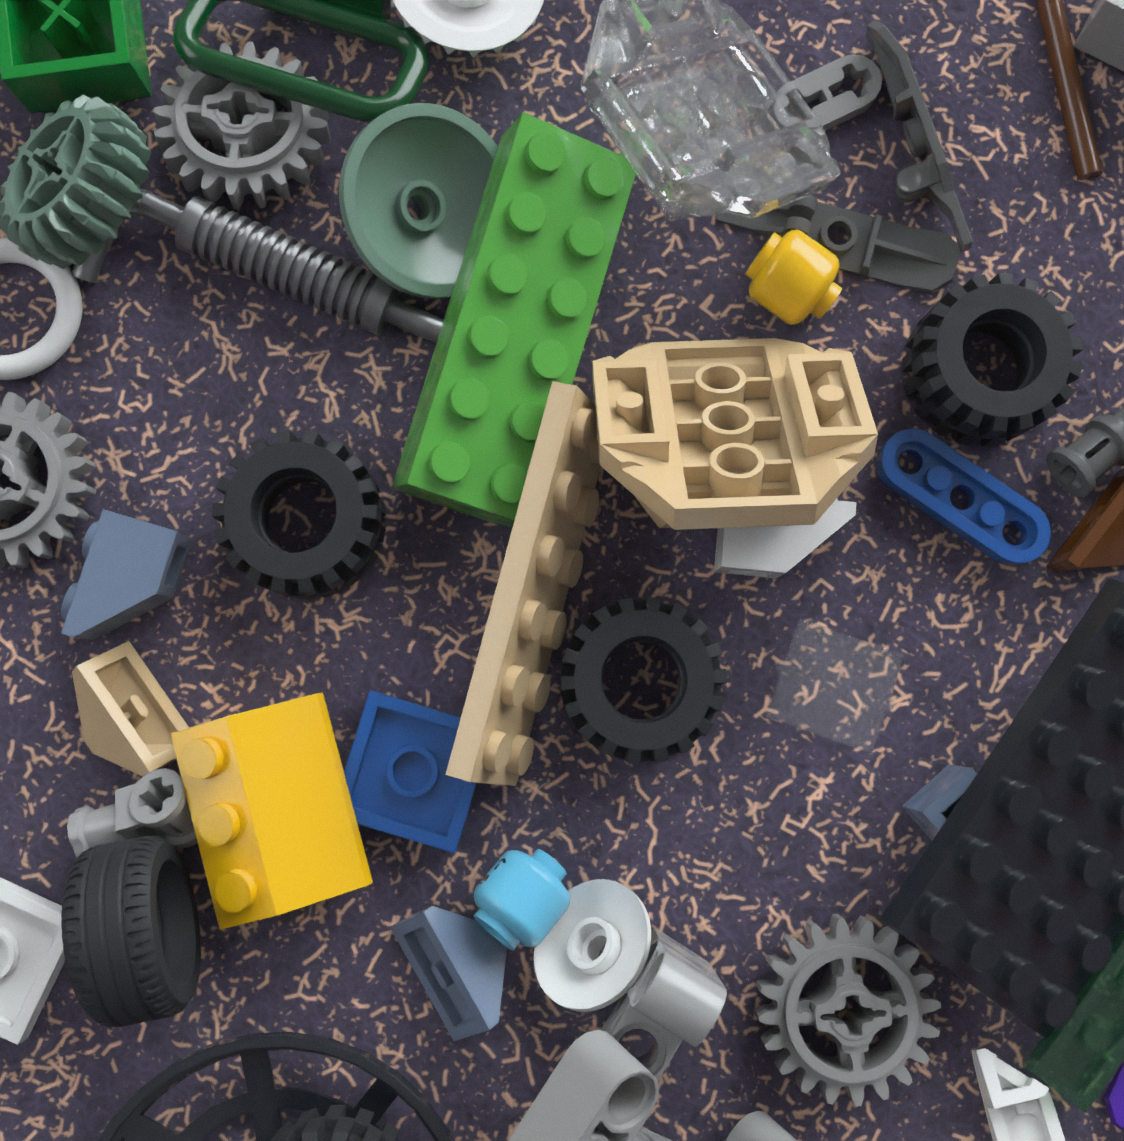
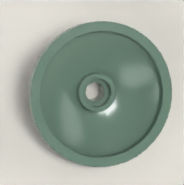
[339,103,498,299]

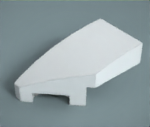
[971,1048,1065,1141]

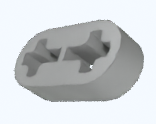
[770,54,882,141]

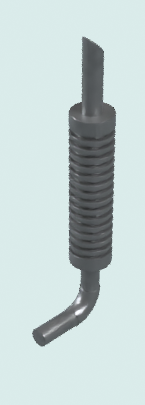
[72,189,444,344]

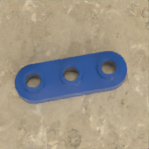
[876,428,1051,566]

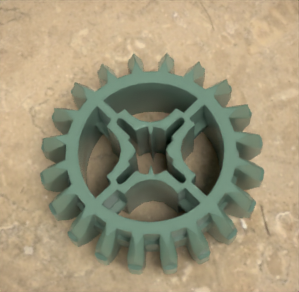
[0,95,151,269]

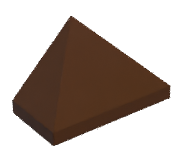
[1046,469,1124,574]

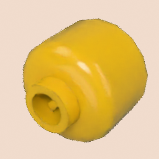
[745,230,842,325]

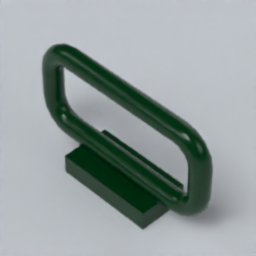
[173,0,429,123]

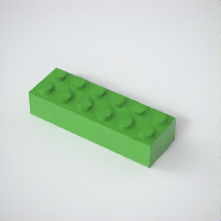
[391,112,639,528]

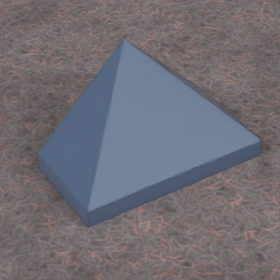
[390,906,507,1041]

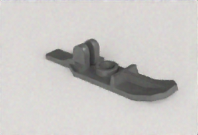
[866,19,973,253]
[715,191,960,293]

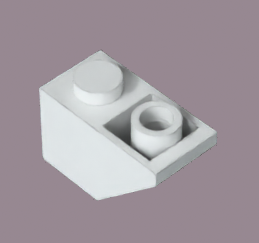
[714,498,857,578]

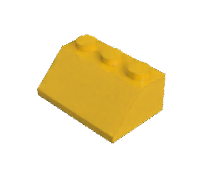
[170,692,373,930]

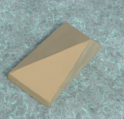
[72,641,189,776]

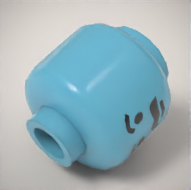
[474,849,570,951]

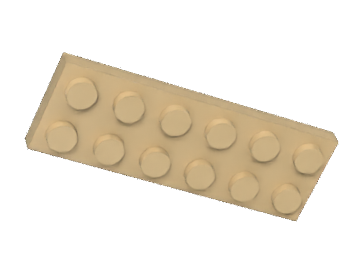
[445,381,601,786]

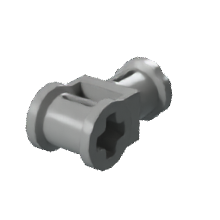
[67,768,198,858]

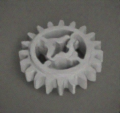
[153,41,331,210]
[0,392,97,570]
[754,914,941,1107]

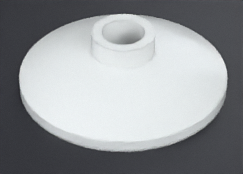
[534,879,651,1012]

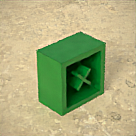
[0,0,152,113]

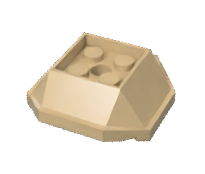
[592,338,878,530]

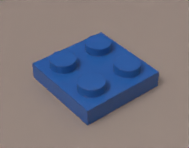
[344,690,477,853]

